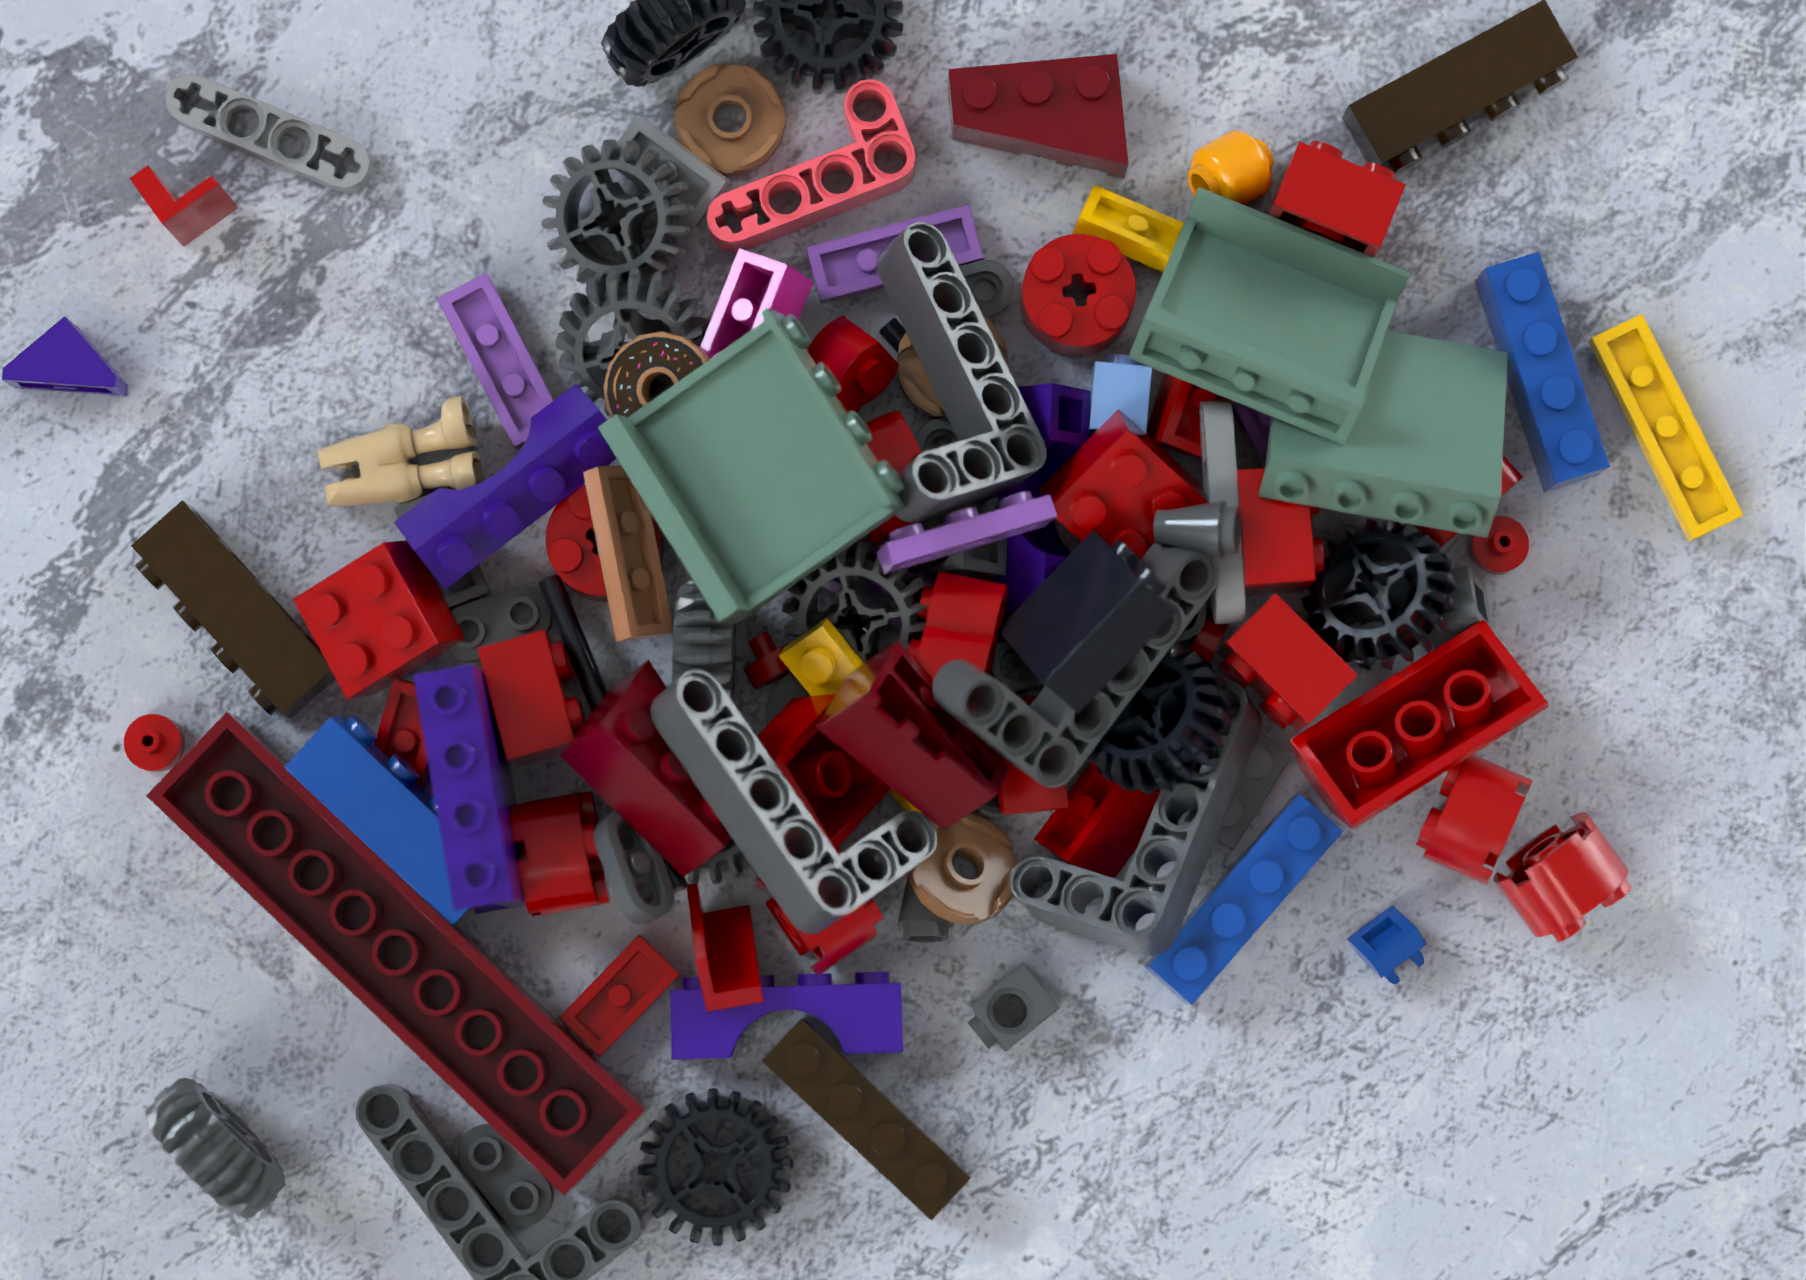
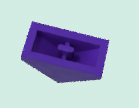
[2,316,128,396]

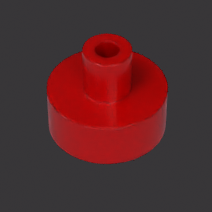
[1469,516,1529,575]
[744,631,790,690]
[124,714,185,772]

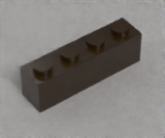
[1342,0,1578,174]
[131,500,335,718]
[762,1018,971,1221]

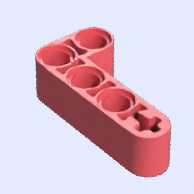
[706,79,916,253]

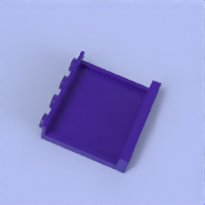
[413,664,526,914]

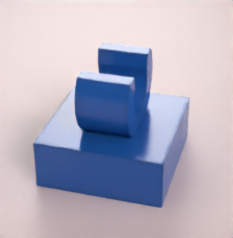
[1347,905,1427,985]

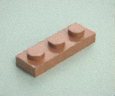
[583,465,674,642]

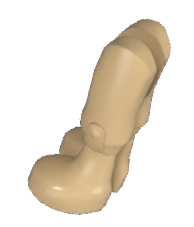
[317,396,484,507]

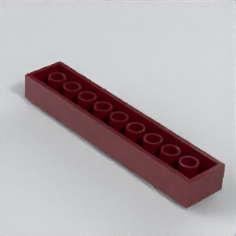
[146,712,649,1196]

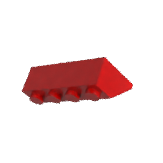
[1290,619,1549,830]

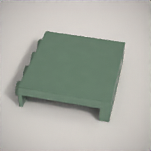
[1128,187,1410,446]
[598,308,907,624]
[1259,330,1508,538]

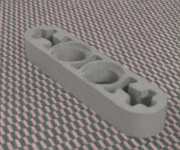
[165,74,373,194]
[1200,399,1245,624]

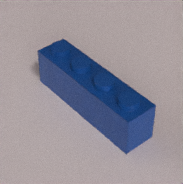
[1475,252,1610,492]
[284,714,474,926]
[1144,793,1343,1005]

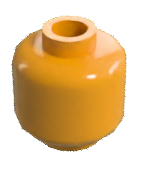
[1187,130,1274,205]

